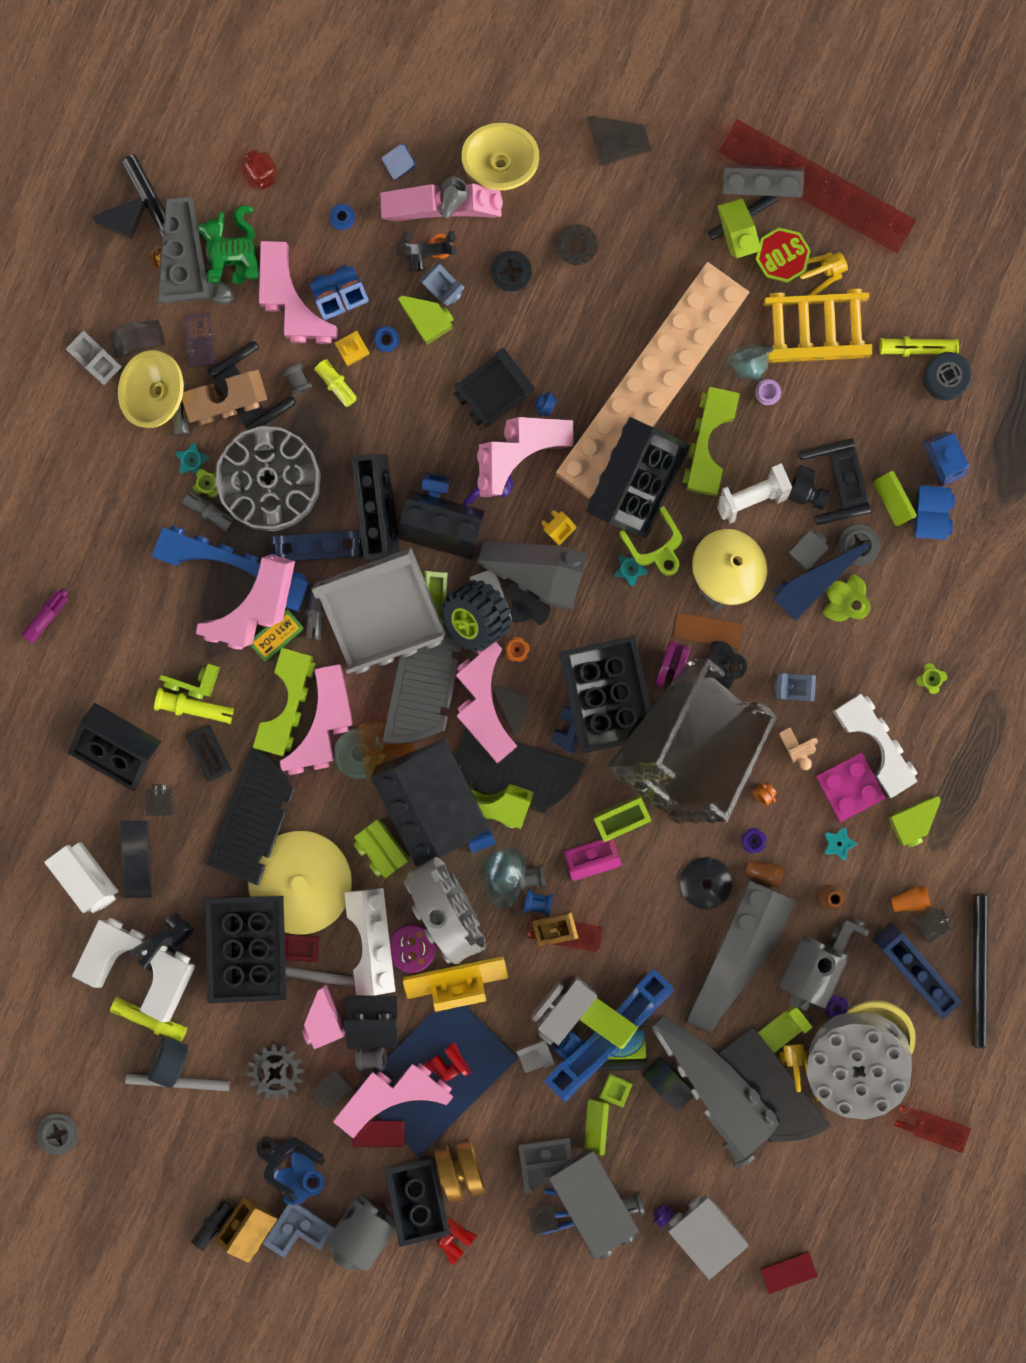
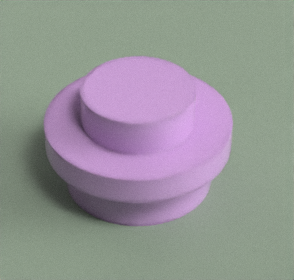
[755,379,781,405]

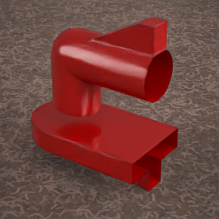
[424,1042,471,1082]
[437,1219,477,1265]

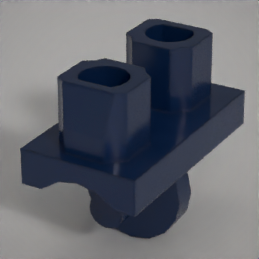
[551,706,579,754]

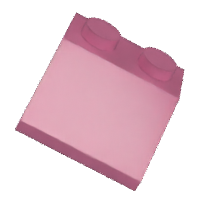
[302,984,346,1049]

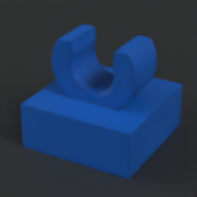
[422,473,450,498]

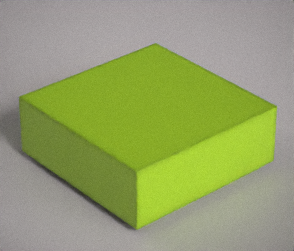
[599,1073,633,1107]

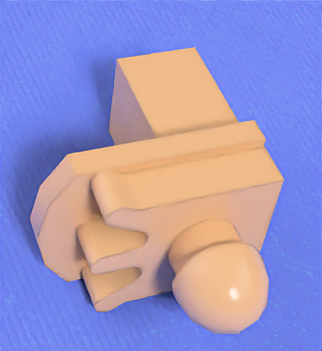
[779,727,818,770]

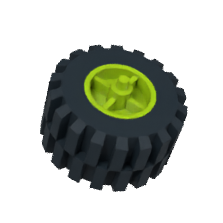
[441,580,511,652]

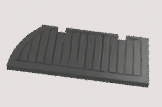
[382,628,462,744]

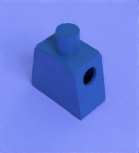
[922,431,969,486]

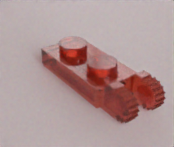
[527,916,603,952]
[894,1105,971,1153]

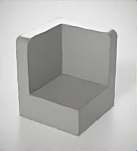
[516,1039,555,1073]

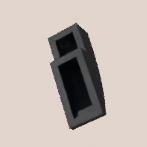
[121,820,152,898]

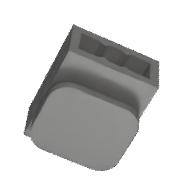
[531,976,597,1045]
[667,1194,749,1280]

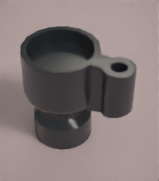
[787,464,829,510]

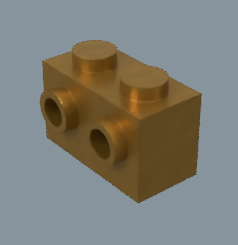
[215,1197,277,1263]

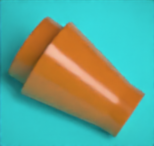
[891,885,931,912]

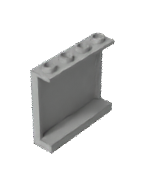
[312,548,446,674]

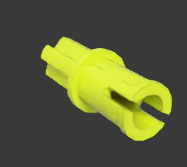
[314,359,357,407]

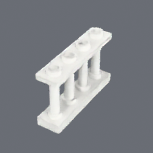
[717,463,792,524]

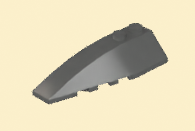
[686,880,795,1032]
[652,1015,780,1160]

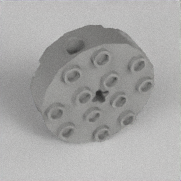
[215,426,321,531]
[404,857,486,964]
[807,1012,912,1119]

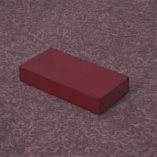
[285,934,320,962]
[352,1120,405,1147]
[760,1251,818,1295]

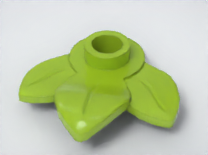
[822,574,870,622]

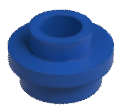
[329,204,355,230]
[373,326,399,352]
[534,391,557,417]

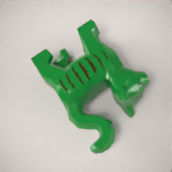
[198,205,258,284]

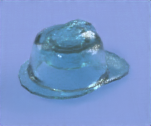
[726,345,774,380]
[484,847,526,908]

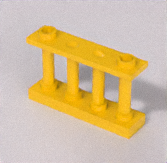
[763,289,872,363]

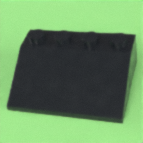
[585,417,691,539]
[559,636,657,754]
[371,738,490,867]
[204,896,287,1003]

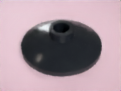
[680,857,732,909]

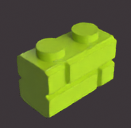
[353,818,410,879]

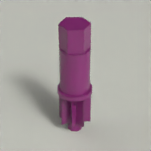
[21,588,68,643]

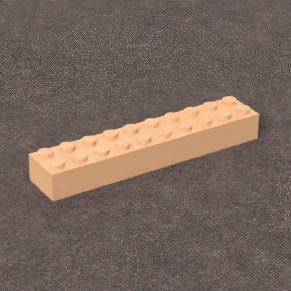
[556,262,749,499]

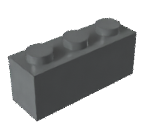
[723,164,805,197]

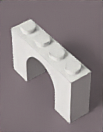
[44,842,119,913]
[72,918,196,1022]

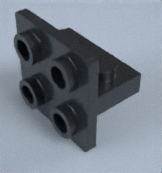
[344,996,398,1049]

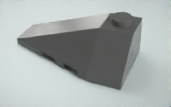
[478,541,588,611]

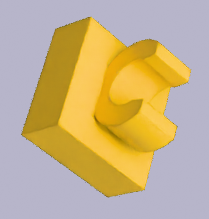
[335,331,370,367]
[541,511,577,546]

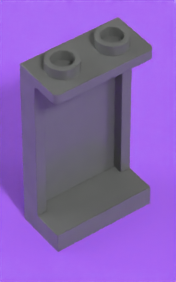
[544,1148,640,1260]

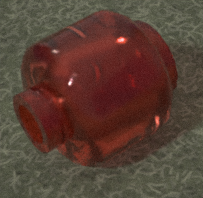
[240,150,278,191]

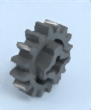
[247,1043,304,1101]

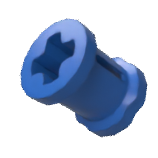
[524,890,553,917]
[552,1030,585,1060]

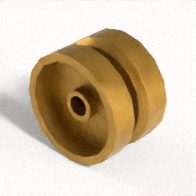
[434,1137,485,1203]

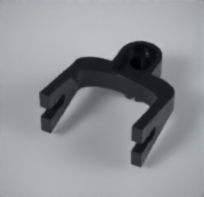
[396,231,457,272]
[129,913,194,976]
[257,1136,325,1203]

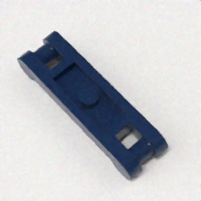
[270,530,364,562]

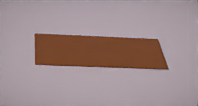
[673,613,743,649]

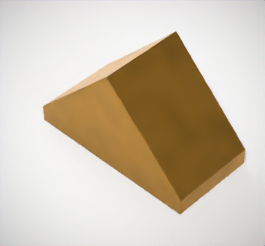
[532,911,578,946]

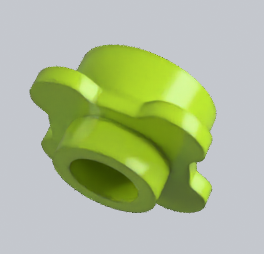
[193,469,218,498]
[916,663,947,694]

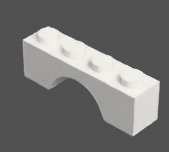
[833,694,918,798]
[344,888,395,995]

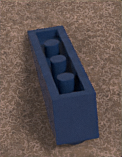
[773,542,869,621]
[872,923,962,1019]

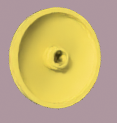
[248,831,352,934]

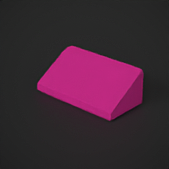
[563,839,621,881]

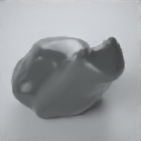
[440,176,468,219]
[205,269,235,305]

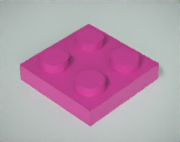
[815,752,886,822]

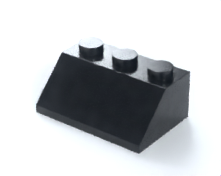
[398,490,485,560]
[68,703,162,792]
[384,1155,450,1247]

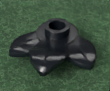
[503,582,551,626]
[696,641,747,693]

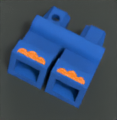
[310,265,369,320]

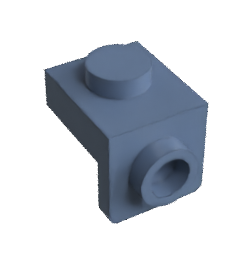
[419,262,464,306]
[774,673,816,701]

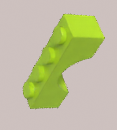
[682,387,740,497]
[253,648,316,756]
[460,766,534,829]

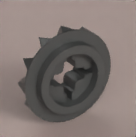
[838,525,880,566]
[37,1113,79,1155]

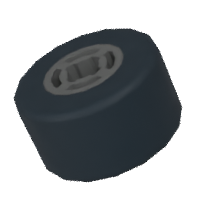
[923,352,972,401]
[148,1036,188,1088]

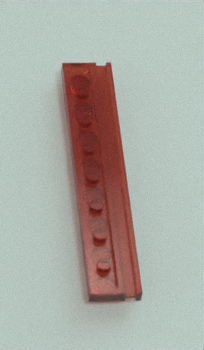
[719,118,917,254]

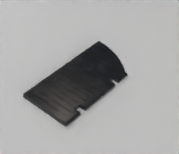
[456,727,585,813]
[206,747,295,886]
[717,1027,831,1143]

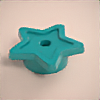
[176,443,209,474]
[615,553,648,586]
[824,827,857,861]

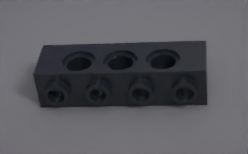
[352,453,400,560]

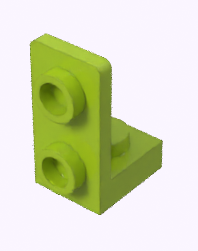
[159,664,220,699]
[758,1005,813,1053]

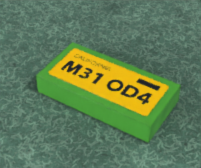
[251,609,305,662]

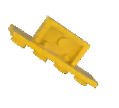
[403,957,508,1012]

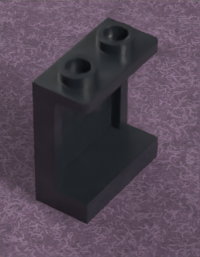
[453,347,535,429]

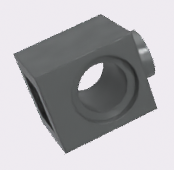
[787,530,829,572]

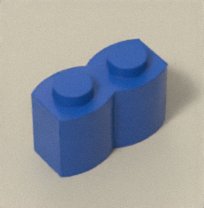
[913,485,955,540]

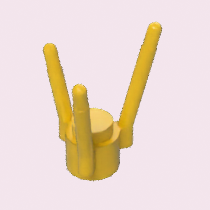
[800,252,848,296]
[779,1044,819,1102]

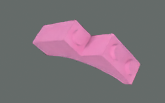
[380,184,503,222]
[259,241,338,344]
[477,417,573,497]
[196,554,295,649]
[456,642,517,764]
[280,664,354,775]
[333,1063,453,1138]

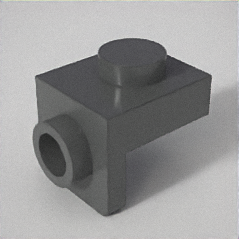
[829,917,869,952]

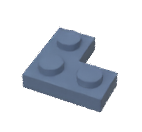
[263,1204,335,1258]

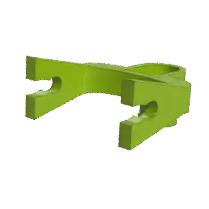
[620,506,682,576]

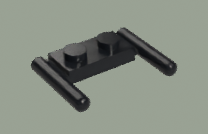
[208,341,296,430]
[798,438,871,525]

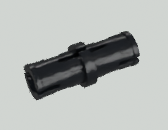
[191,1199,235,1251]

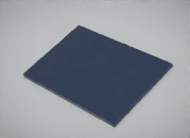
[353,1005,518,1157]

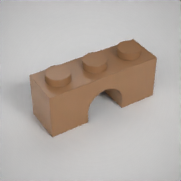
[182,370,268,425]

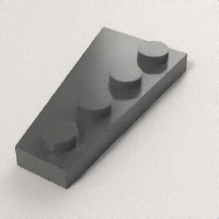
[157,196,209,304]

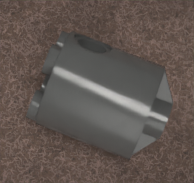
[779,935,848,1011]
[326,1193,396,1271]

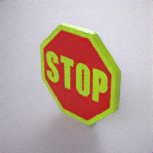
[756,228,811,283]

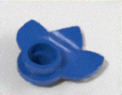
[275,1152,325,1205]

